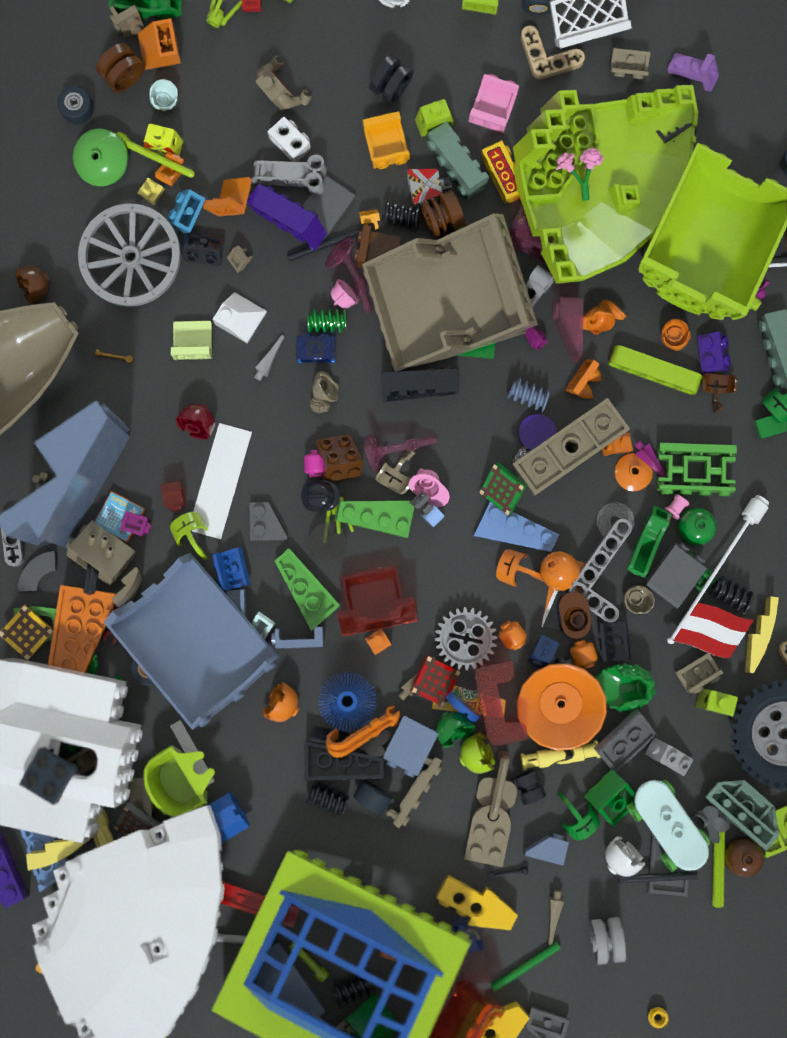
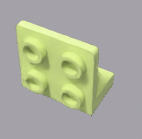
[171,321,212,360]

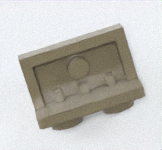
[110,6,144,39]
[610,48,651,79]
[675,653,723,694]

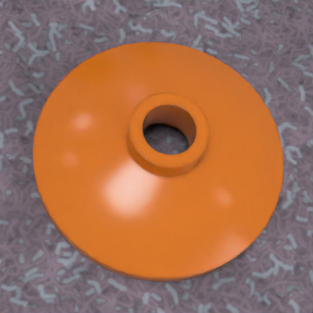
[614,453,653,491]

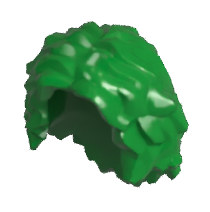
[595,663,655,712]

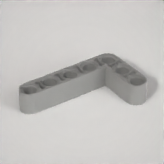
[568,519,632,622]

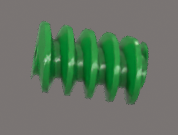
[308,309,346,333]

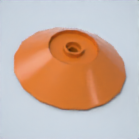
[517,663,607,750]

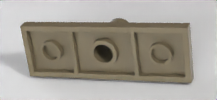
[512,398,630,496]

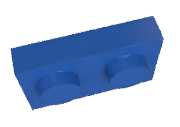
[213,547,251,591]

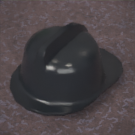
[301,481,340,512]

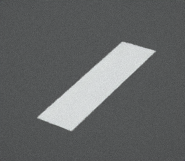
[190,423,252,539]

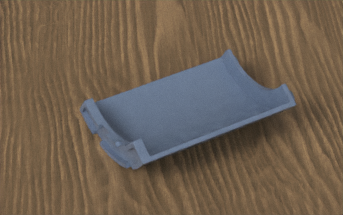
[104,553,279,730]

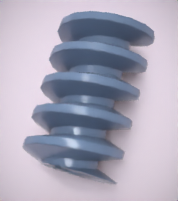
[507,377,550,413]

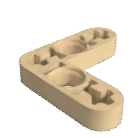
[521,26,585,80]

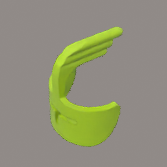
[170,512,208,561]

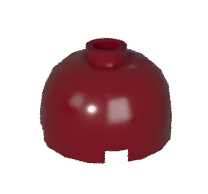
[175,404,215,440]

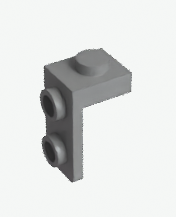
[645,738,693,776]

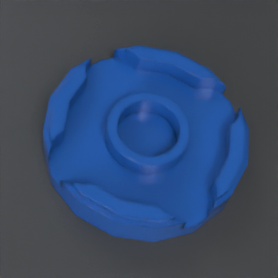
[446,691,480,722]

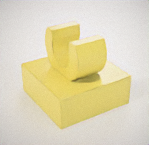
[138,178,164,205]

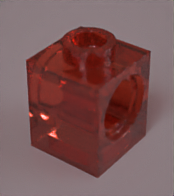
[160,481,186,512]

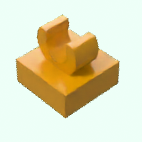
[359,209,380,229]

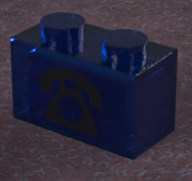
[296,333,335,363]

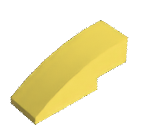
[26,839,90,870]

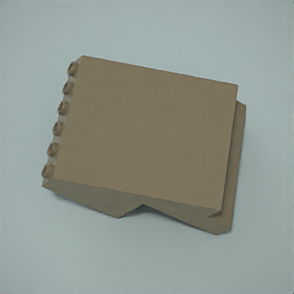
[362,213,538,372]

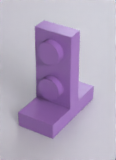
[668,53,719,92]

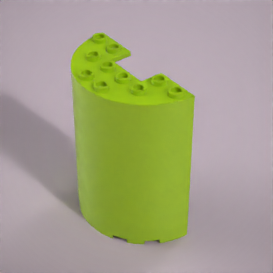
[639,143,787,320]

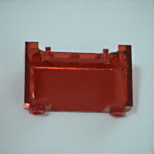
[429,980,506,1038]

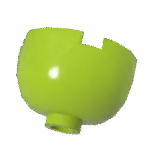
[459,733,495,774]

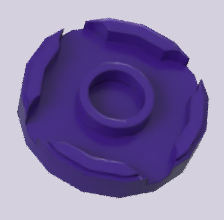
[518,414,556,451]

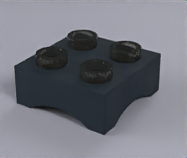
[18,747,79,805]

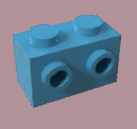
[167,189,206,233]

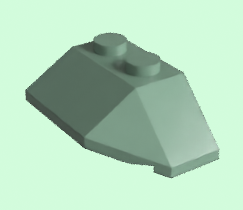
[705,780,779,851]

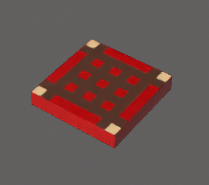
[409,655,460,707]

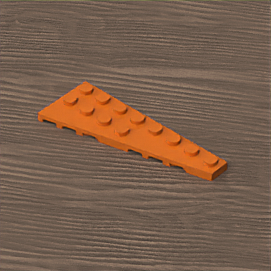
[48,585,116,673]

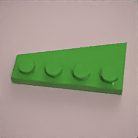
[334,501,414,538]
[275,548,340,631]

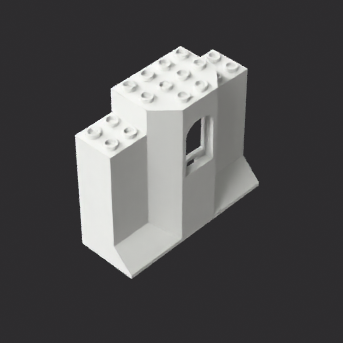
[0,658,142,843]

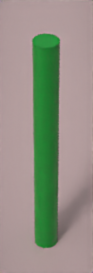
[491,942,561,992]

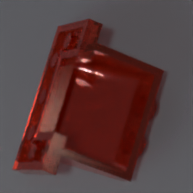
[337,565,418,637]

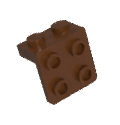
[354,225,400,268]
[315,434,363,482]

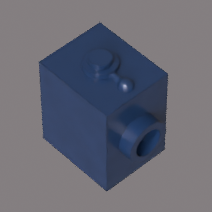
[527,635,559,668]

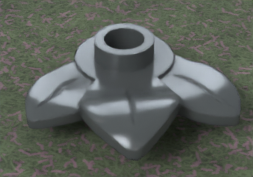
[357,719,391,757]
[692,805,730,843]

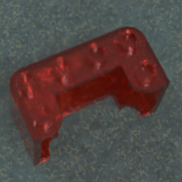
[472,661,529,745]

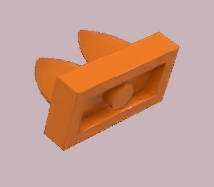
[565,359,601,399]

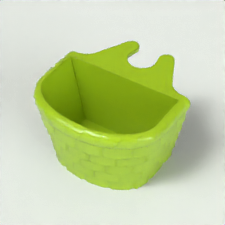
[144,745,215,817]

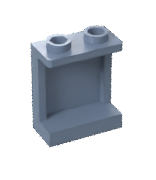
[272,627,325,649]
[383,716,438,777]

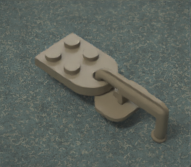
[464,750,517,867]

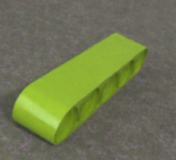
[609,345,702,395]

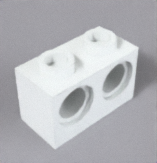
[268,117,311,162]

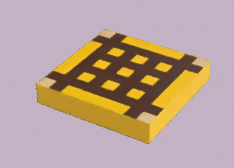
[0,605,53,660]

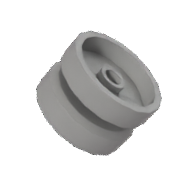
[590,917,626,965]

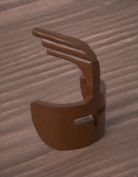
[702,373,737,413]

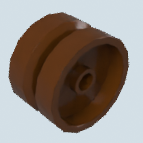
[96,43,145,93]

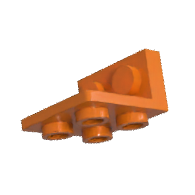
[202,177,252,216]

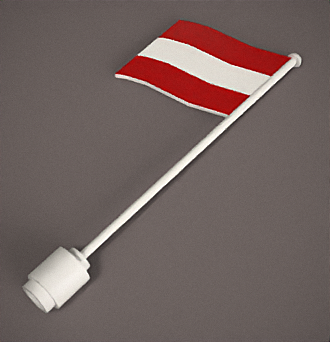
[667,495,769,658]

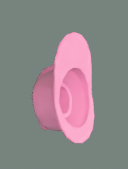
[330,279,359,309]
[409,468,450,507]

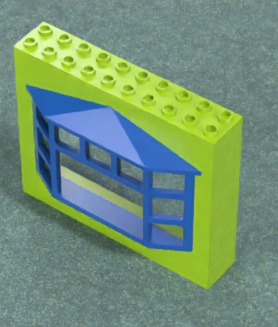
[212,849,472,1038]

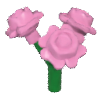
[556,148,604,201]

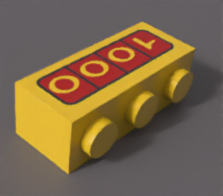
[481,141,520,205]

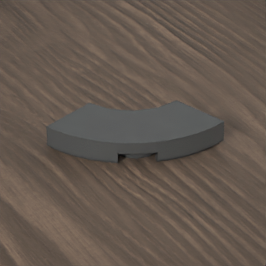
[17,551,57,592]

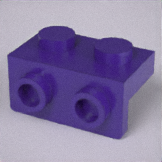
[697,331,731,373]

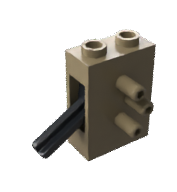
[66,521,136,595]

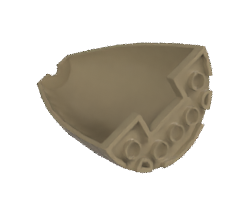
[0,302,79,436]

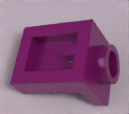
[120,511,152,537]

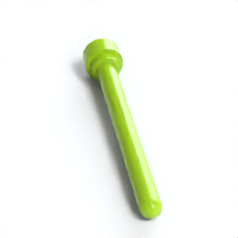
[116,132,195,178]

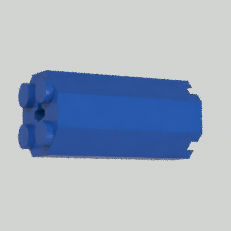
[158,791,250,843]

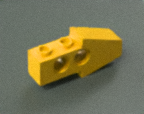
[436,874,518,930]
[467,1001,529,1038]

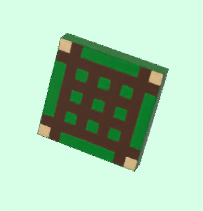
[479,462,527,516]

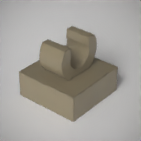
[227,245,253,273]

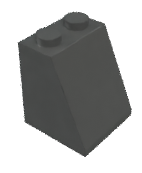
[646,542,707,609]

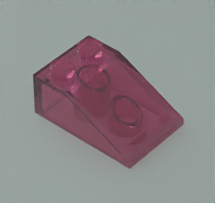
[552,297,583,363]

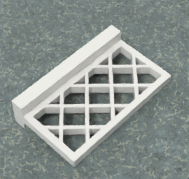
[549,0,631,48]

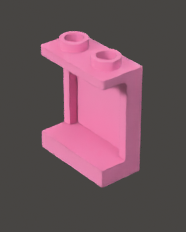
[469,74,519,133]

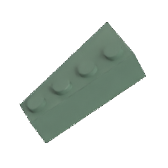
[426,122,489,201]
[758,309,787,391]

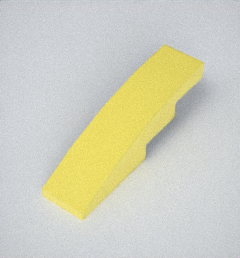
[745,597,779,673]

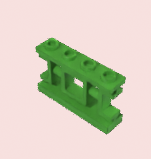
[656,443,737,496]

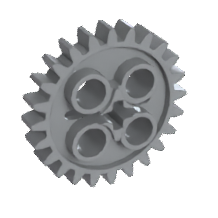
[434,607,498,670]

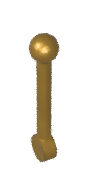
[94,350,133,363]

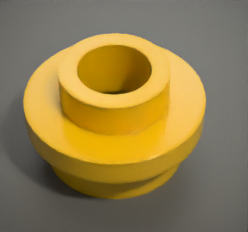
[648,1007,668,1028]

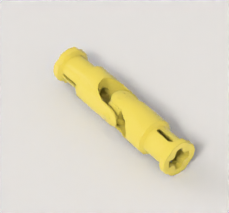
[520,740,600,771]

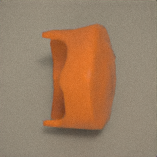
[660,319,691,351]

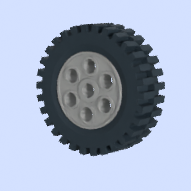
[730,680,787,792]

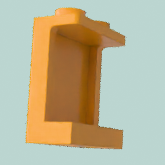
[363,111,410,169]

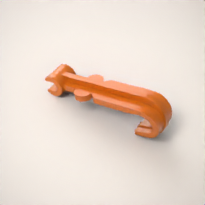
[326,706,400,757]

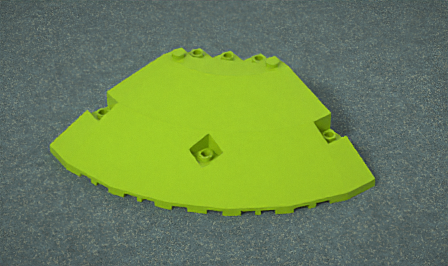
[513,85,698,284]

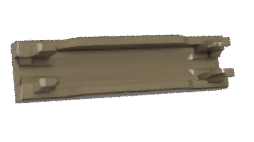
[387,757,443,828]

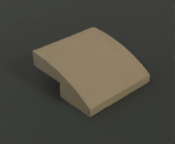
[112,567,142,609]

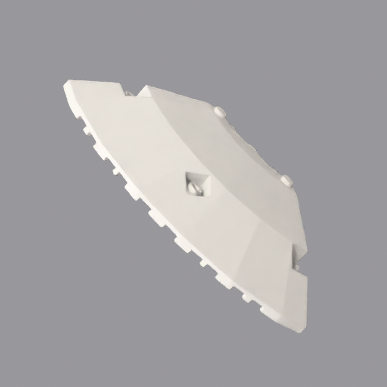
[32,806,224,1038]

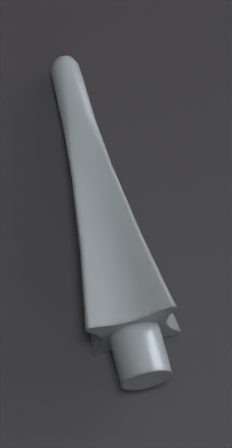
[254,335,284,381]

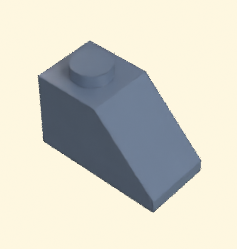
[523,833,569,866]

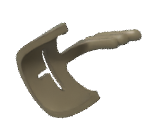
[375,451,415,495]

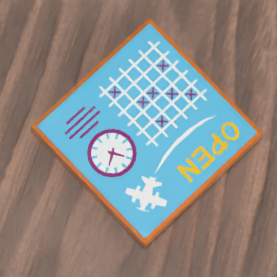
[95,491,146,543]

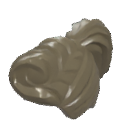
[310,371,339,413]

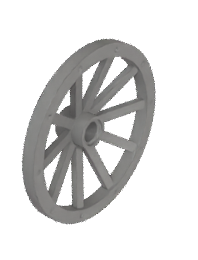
[78,204,181,307]

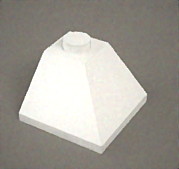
[213,292,267,344]

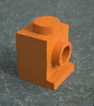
[365,629,392,655]

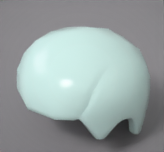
[149,79,178,111]

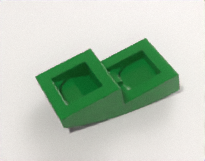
[754,415,787,440]

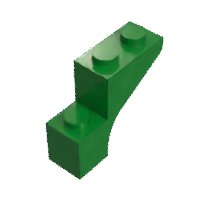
[109,0,182,20]
[627,505,672,578]

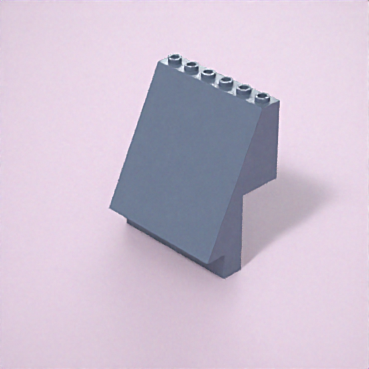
[0,401,130,548]

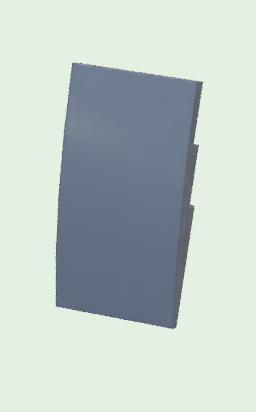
[255,942,326,1018]

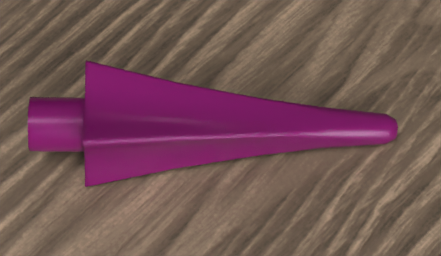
[634,440,669,484]

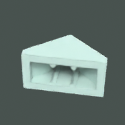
[251,612,276,640]

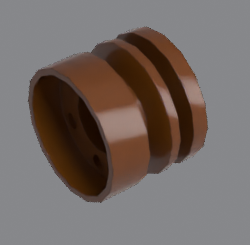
[421,190,466,240]

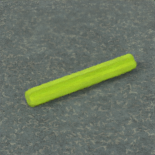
[712,832,725,908]

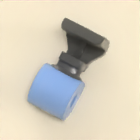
[409,491,445,527]

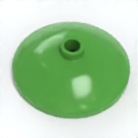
[73,129,128,187]

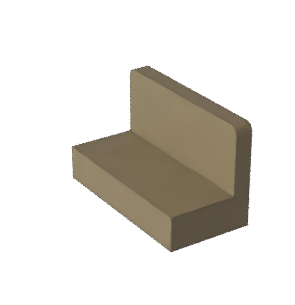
[129,777,155,818]

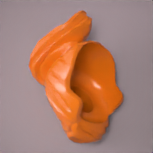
[579,300,627,335]

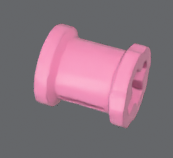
[664,494,689,520]

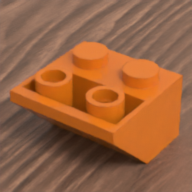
[138,18,181,70]

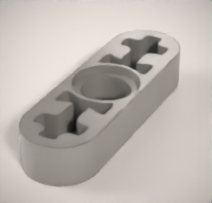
[1,528,24,567]

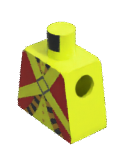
[144,124,183,156]

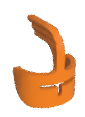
[496,549,544,587]

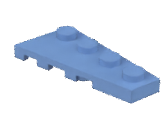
[474,502,559,552]
[20,829,69,892]

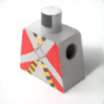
[407,169,452,210]

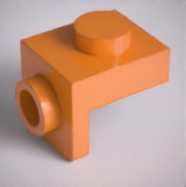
[155,151,184,186]
[602,432,633,456]

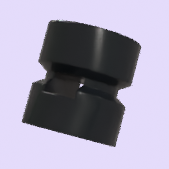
[513,770,547,805]

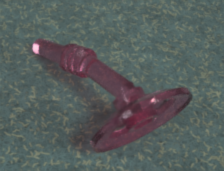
[325,238,372,313]
[365,434,437,472]

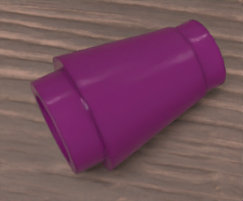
[524,326,548,350]

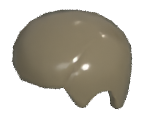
[623,585,655,614]

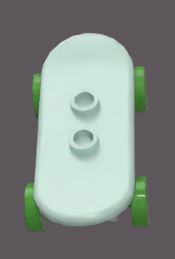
[626,779,710,872]

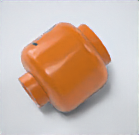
[498,621,527,650]
[570,639,598,669]

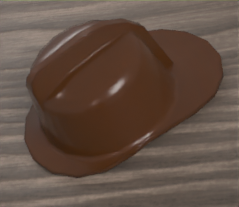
[559,592,592,639]

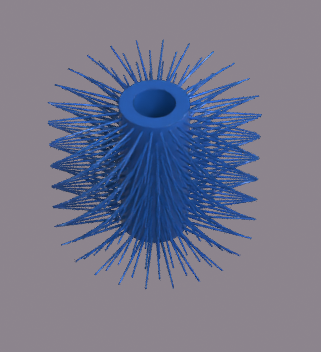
[318,672,377,731]

